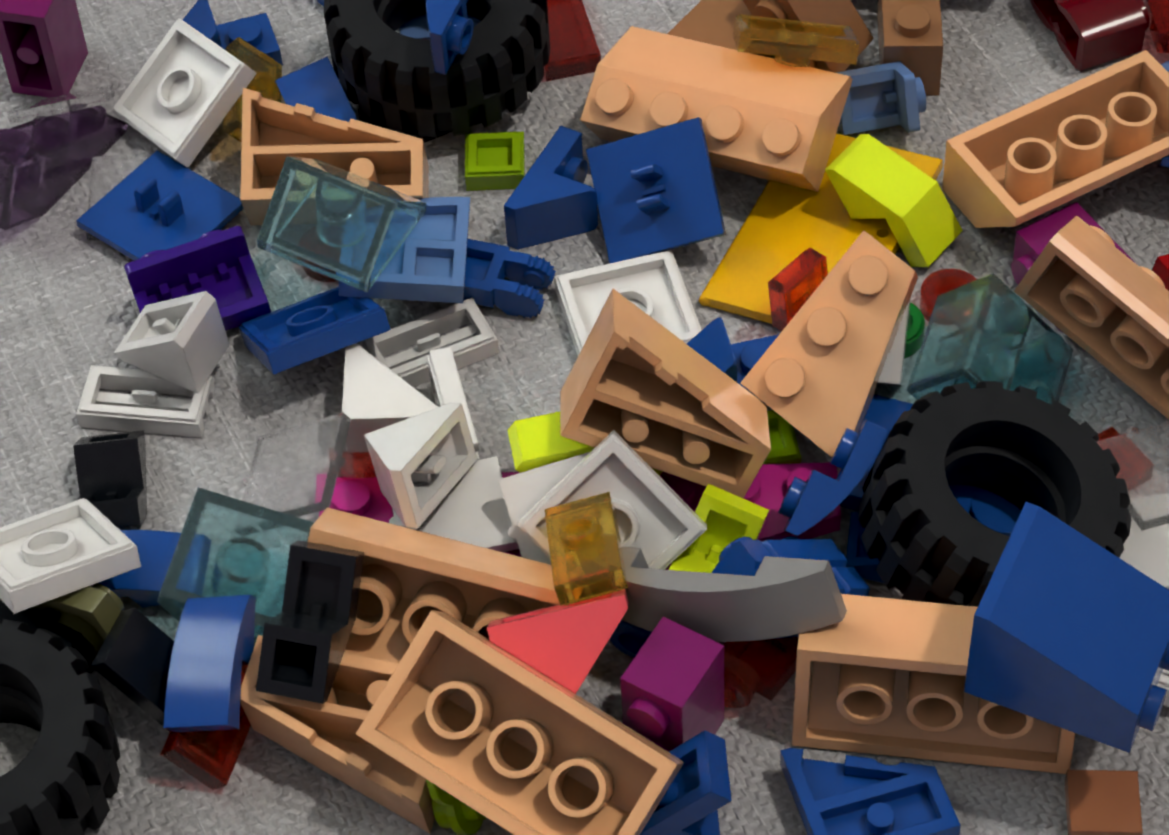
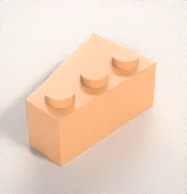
[240,88,429,226]
[740,230,918,457]
[560,289,771,498]
[240,635,435,834]

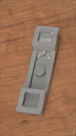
[576,544,847,642]

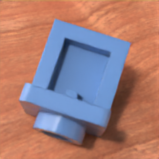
[836,61,926,135]

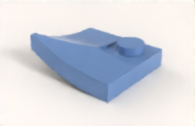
[339,197,470,304]

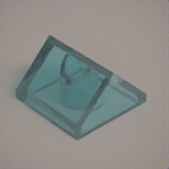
[257,156,426,293]
[157,487,314,646]

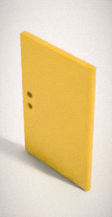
[698,133,943,327]

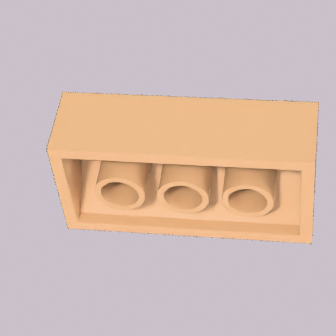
[580,26,853,192]
[942,50,1169,228]
[1014,216,1169,420]
[307,507,586,663]
[792,594,1075,774]
[356,610,684,835]

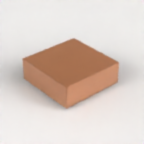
[1065,770,1143,835]

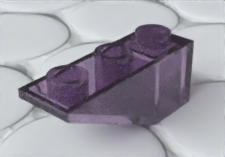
[0,102,128,230]

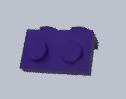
[124,226,271,331]

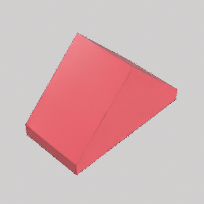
[487,589,629,694]

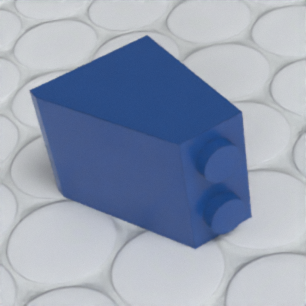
[964,502,1169,753]

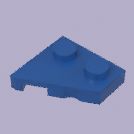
[780,748,961,835]

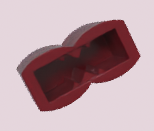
[1030,0,1150,71]

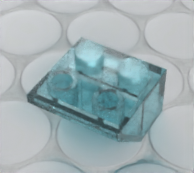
[906,273,1073,404]

